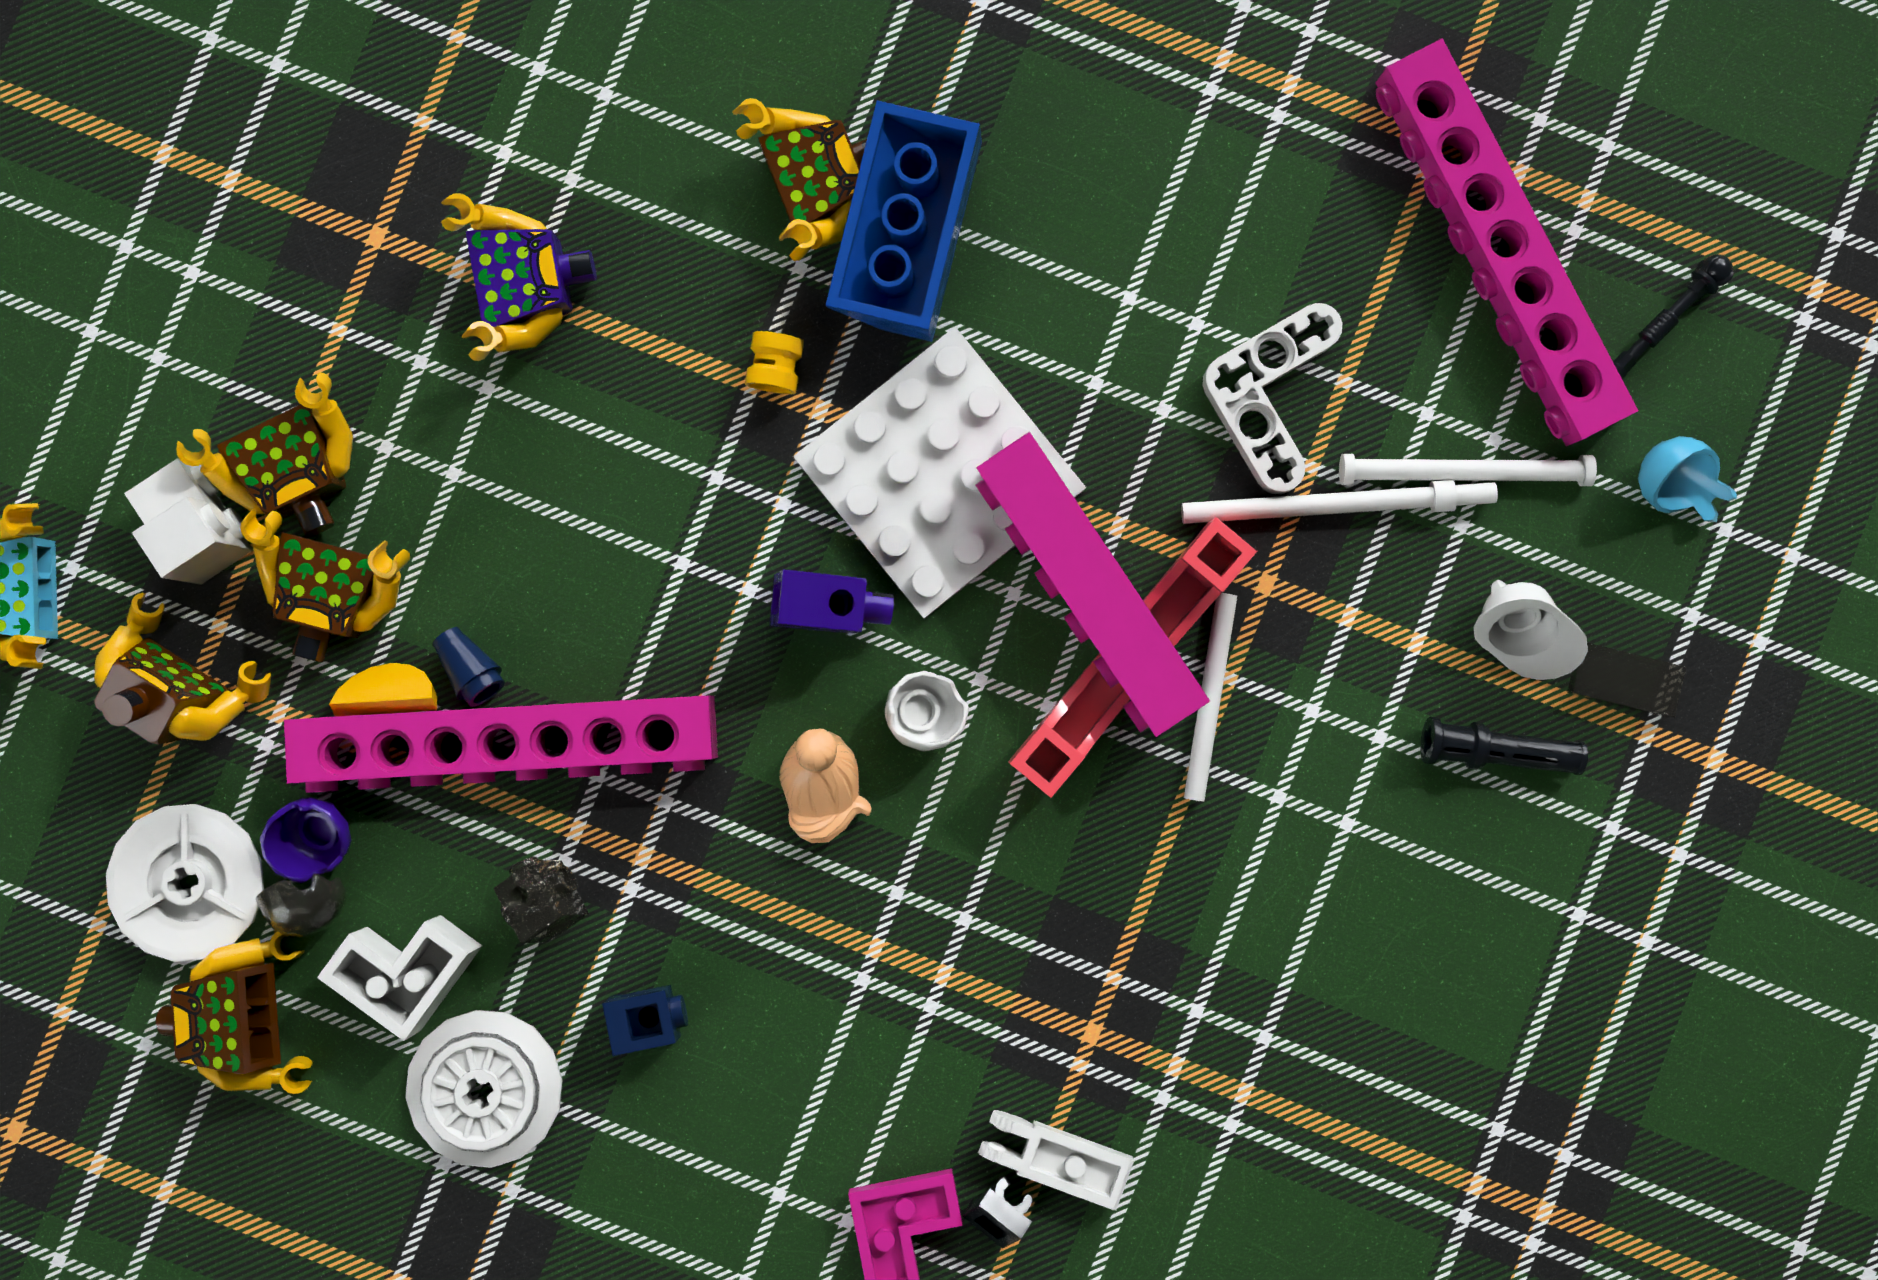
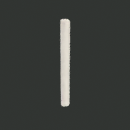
[1184,593,1237,802]

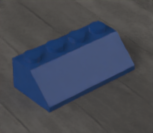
[826,100,982,342]

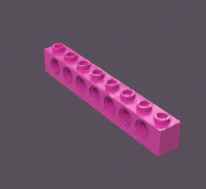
[1376,38,1639,446]
[284,695,718,793]

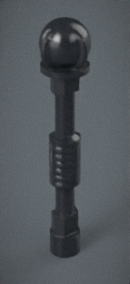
[1613,254,1734,380]

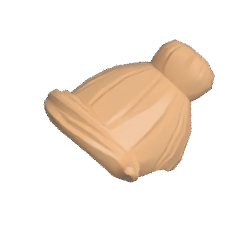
[779,729,872,843]

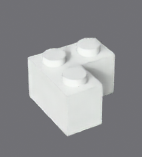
[124,458,253,585]
[317,915,482,1041]

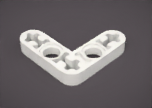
[1203,303,1342,494]

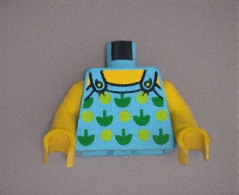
[0,503,58,669]

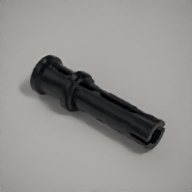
[1420,717,1588,775]

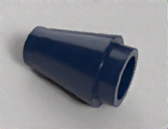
[432,627,505,707]

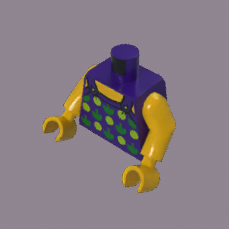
[441,193,597,361]

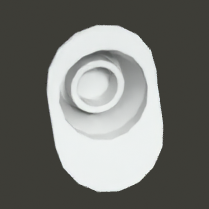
[1473,580,1588,680]

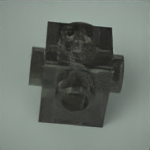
[493,857,589,943]

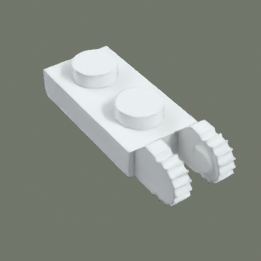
[978,1110,1134,1210]

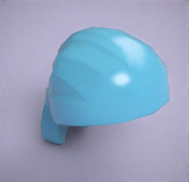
[1638,436,1737,522]

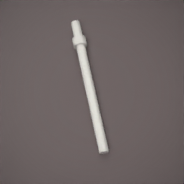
[1181,480,1498,524]

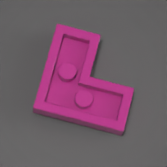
[848,1168,962,1280]

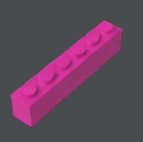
[975,431,1210,737]

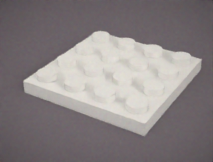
[793,327,1086,619]

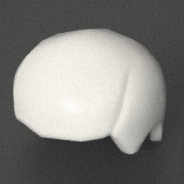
[885,671,969,752]

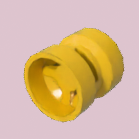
[745,331,804,394]

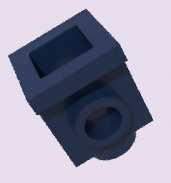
[602,985,688,1056]

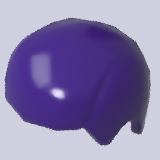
[260,798,352,883]

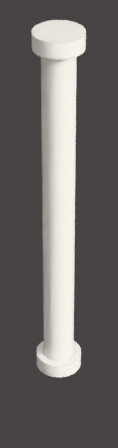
[1339,454,1597,486]

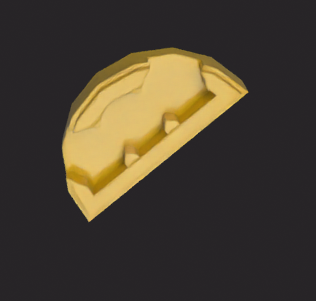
[329,663,437,716]

